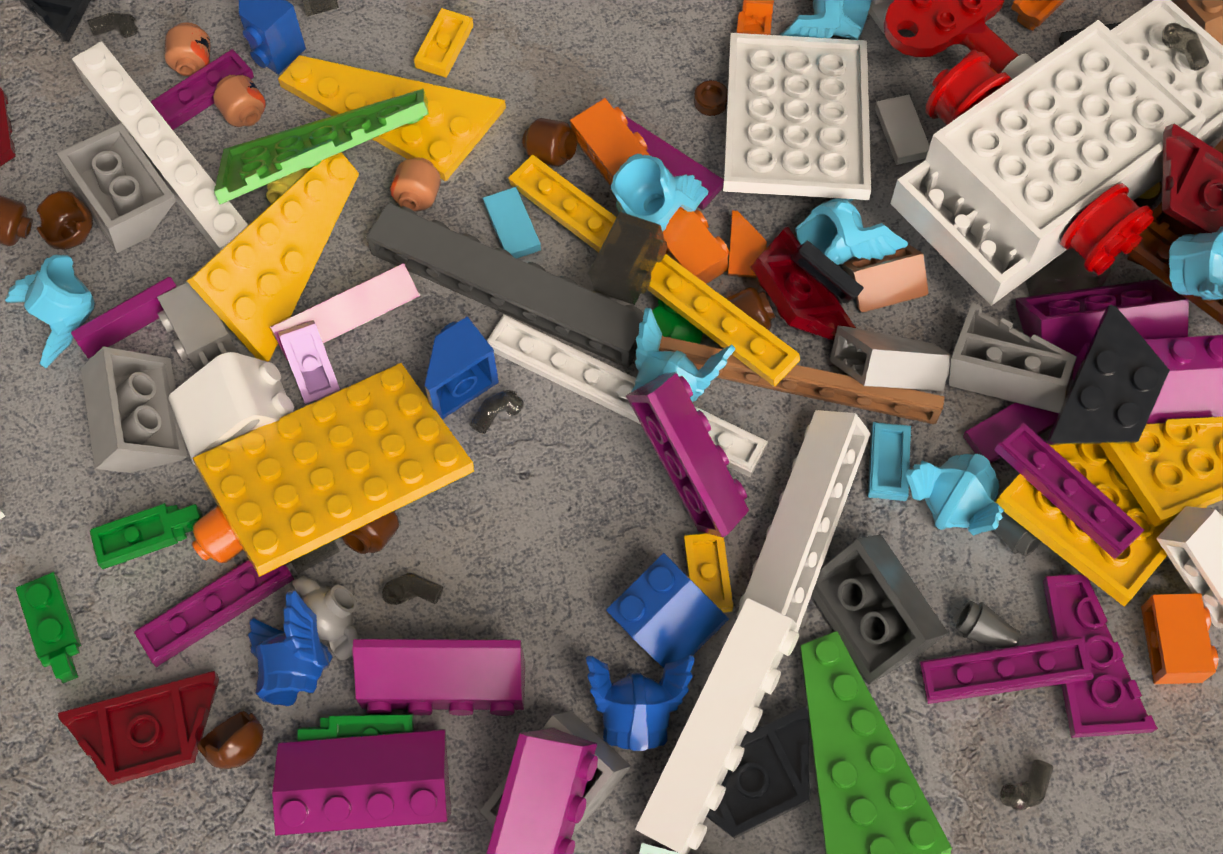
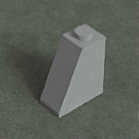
[830,326,952,391]

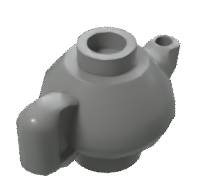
[292,576,360,660]

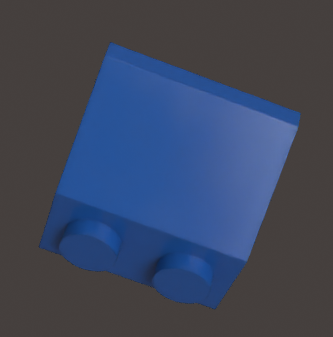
[239,0,306,75]
[425,316,499,419]
[606,553,729,668]

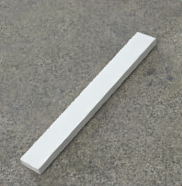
[487,314,768,477]

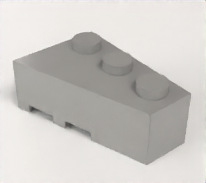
[949,302,1076,413]

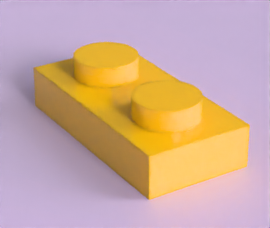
[414,8,473,78]
[684,533,733,612]

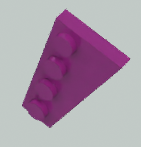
[1043,574,1158,738]

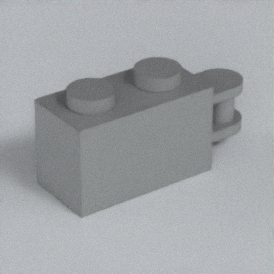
[157,282,237,371]

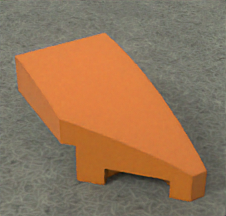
[737,0,774,35]
[728,210,767,278]

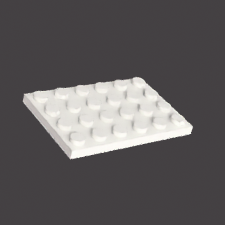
[723,33,871,200]

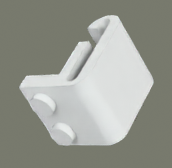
[168,352,294,465]

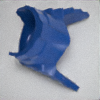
[248,590,333,706]
[586,655,695,751]

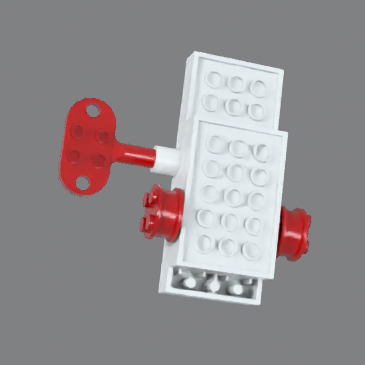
[883,0,1223,306]

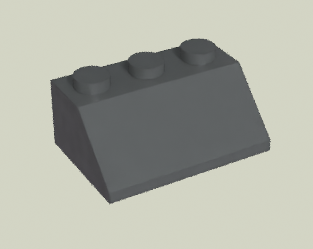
[811,534,949,684]

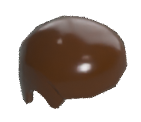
[37,190,93,250]
[197,711,264,769]

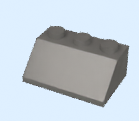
[57,123,176,253]
[81,347,187,473]

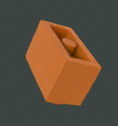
[1141,593,1218,684]

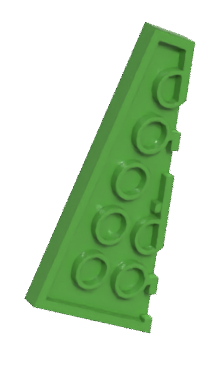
[214,89,429,204]
[800,631,952,854]

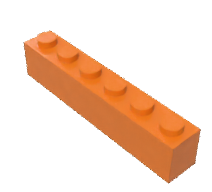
[570,98,730,284]

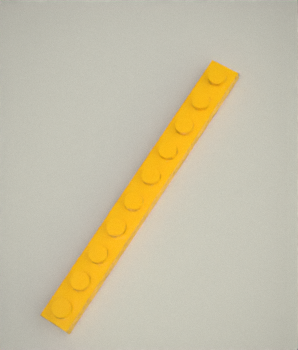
[508,155,800,387]

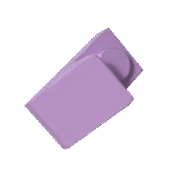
[278,320,340,404]

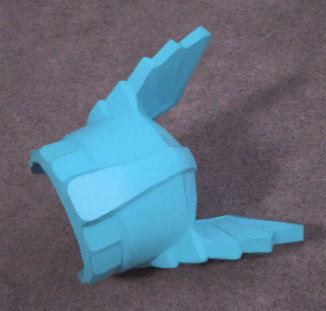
[780,0,872,40]
[611,154,708,233]
[795,198,908,265]
[1169,226,1223,300]
[5,255,95,368]
[631,308,735,403]
[906,454,1004,536]

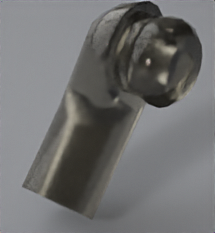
[87,12,138,38]
[1162,23,1209,71]
[469,390,524,434]
[382,573,443,605]
[1000,760,1054,811]

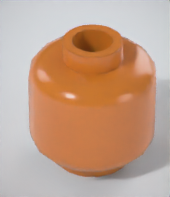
[192,505,243,563]

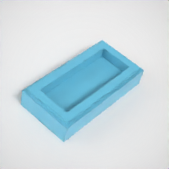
[483,187,541,259]
[868,422,911,501]

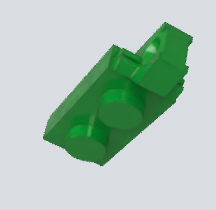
[89,503,203,569]
[16,572,81,684]
[298,713,414,741]

